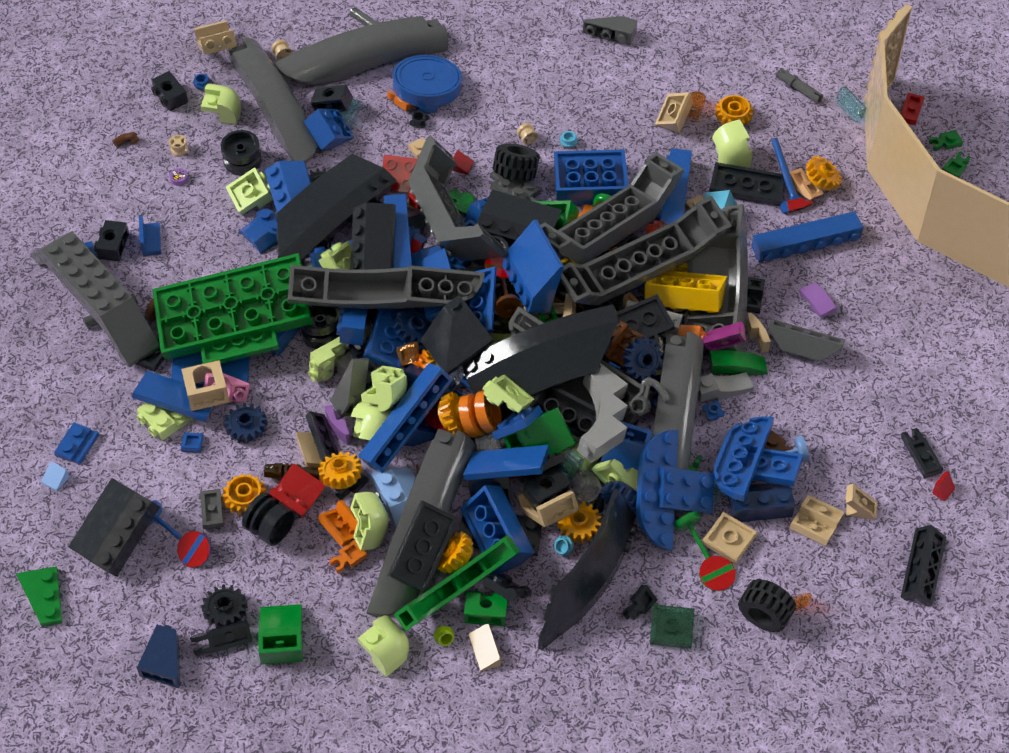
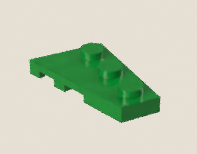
[16,566,62,627]

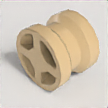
[271,40,292,60]
[517,123,538,145]
[169,135,188,157]

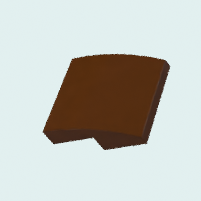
[603,321,646,369]

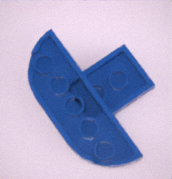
[714,416,803,501]
[636,430,714,551]

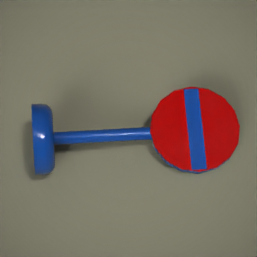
[149,500,211,567]

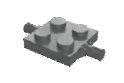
[490,171,540,201]

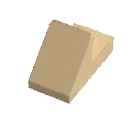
[845,483,878,520]

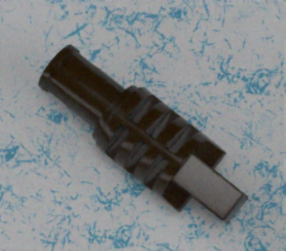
[264,463,319,480]

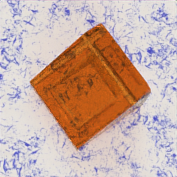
[396,342,419,366]
[792,592,812,611]

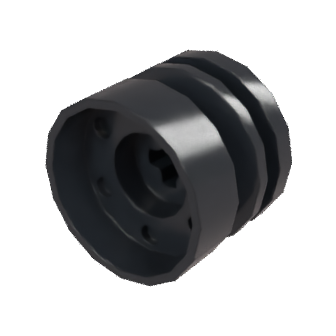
[242,492,296,546]

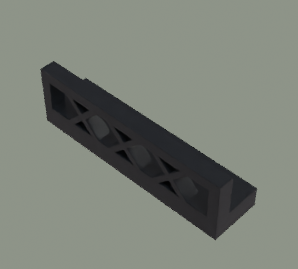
[900,525,947,607]

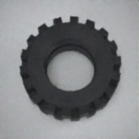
[492,143,540,181]
[738,579,796,632]

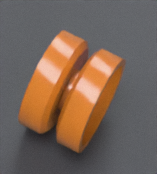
[458,390,502,438]

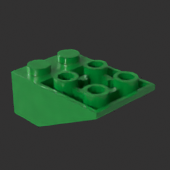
[502,408,576,456]
[258,604,303,665]

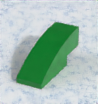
[709,350,768,376]

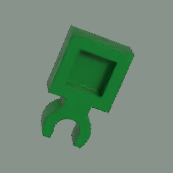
[929,130,963,151]
[942,151,970,178]

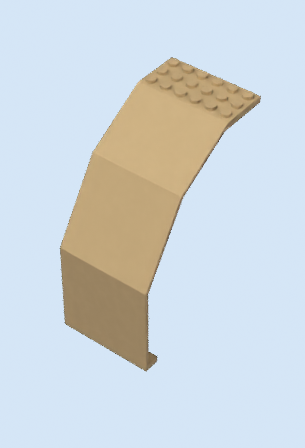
[864,4,1009,287]

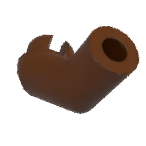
[112,132,140,147]

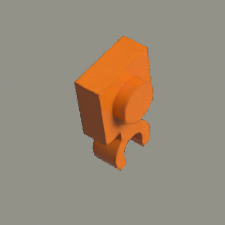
[387,90,414,111]
[329,540,367,574]

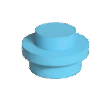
[560,131,578,148]
[554,535,574,556]

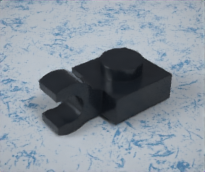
[335,473,369,500]
[622,584,658,620]

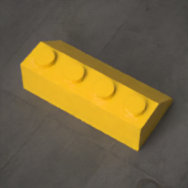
[645,271,727,313]

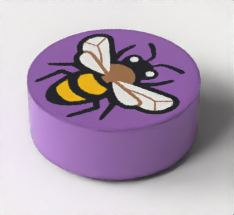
[169,168,188,186]

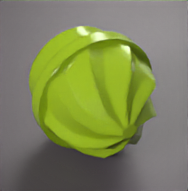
[433,625,454,646]

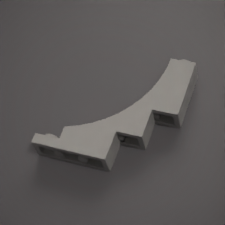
[577,363,628,463]

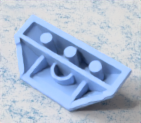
[366,465,416,529]

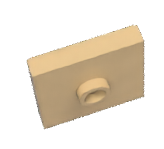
[702,512,758,564]

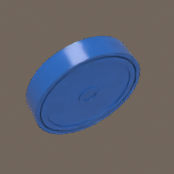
[392,55,462,107]

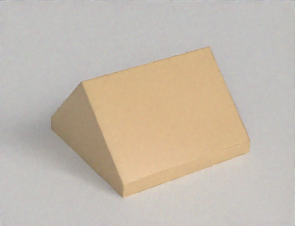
[655,92,693,134]

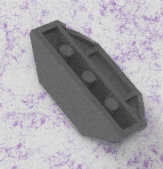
[768,319,845,361]

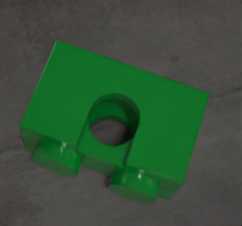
[464,591,508,627]

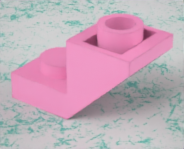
[203,373,250,402]

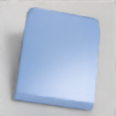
[41,462,69,491]

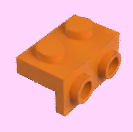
[317,500,358,547]

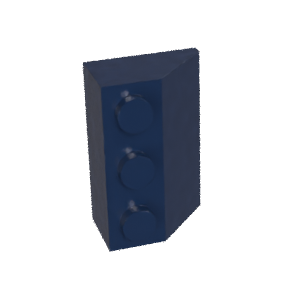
[728,483,795,522]

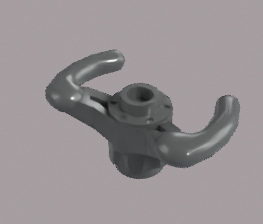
[622,377,670,423]

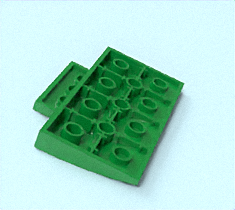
[152,253,313,364]

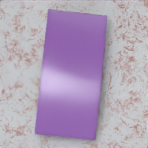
[800,282,837,318]
[324,405,353,445]

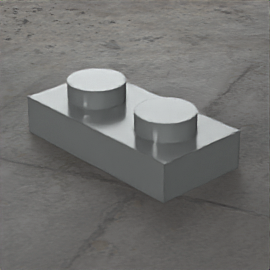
[200,489,224,529]

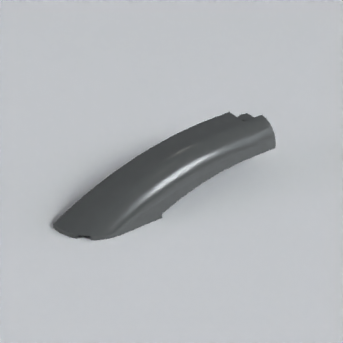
[274,16,448,85]
[227,38,318,163]
[287,265,484,309]
[652,332,704,470]
[367,429,475,616]

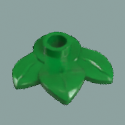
[449,189,475,214]

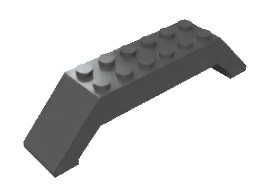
[408,135,506,262]
[540,152,684,265]
[560,196,732,306]
[30,231,160,367]

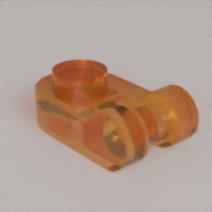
[688,91,706,120]

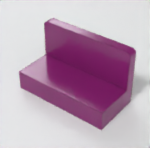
[703,322,746,352]

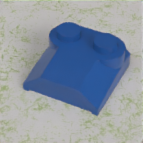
[239,209,278,254]

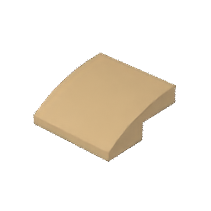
[789,495,845,546]

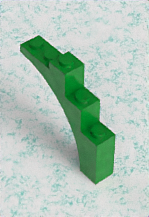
[394,534,520,632]

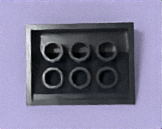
[477,189,562,248]
[68,478,160,576]

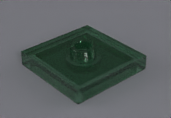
[649,604,695,649]

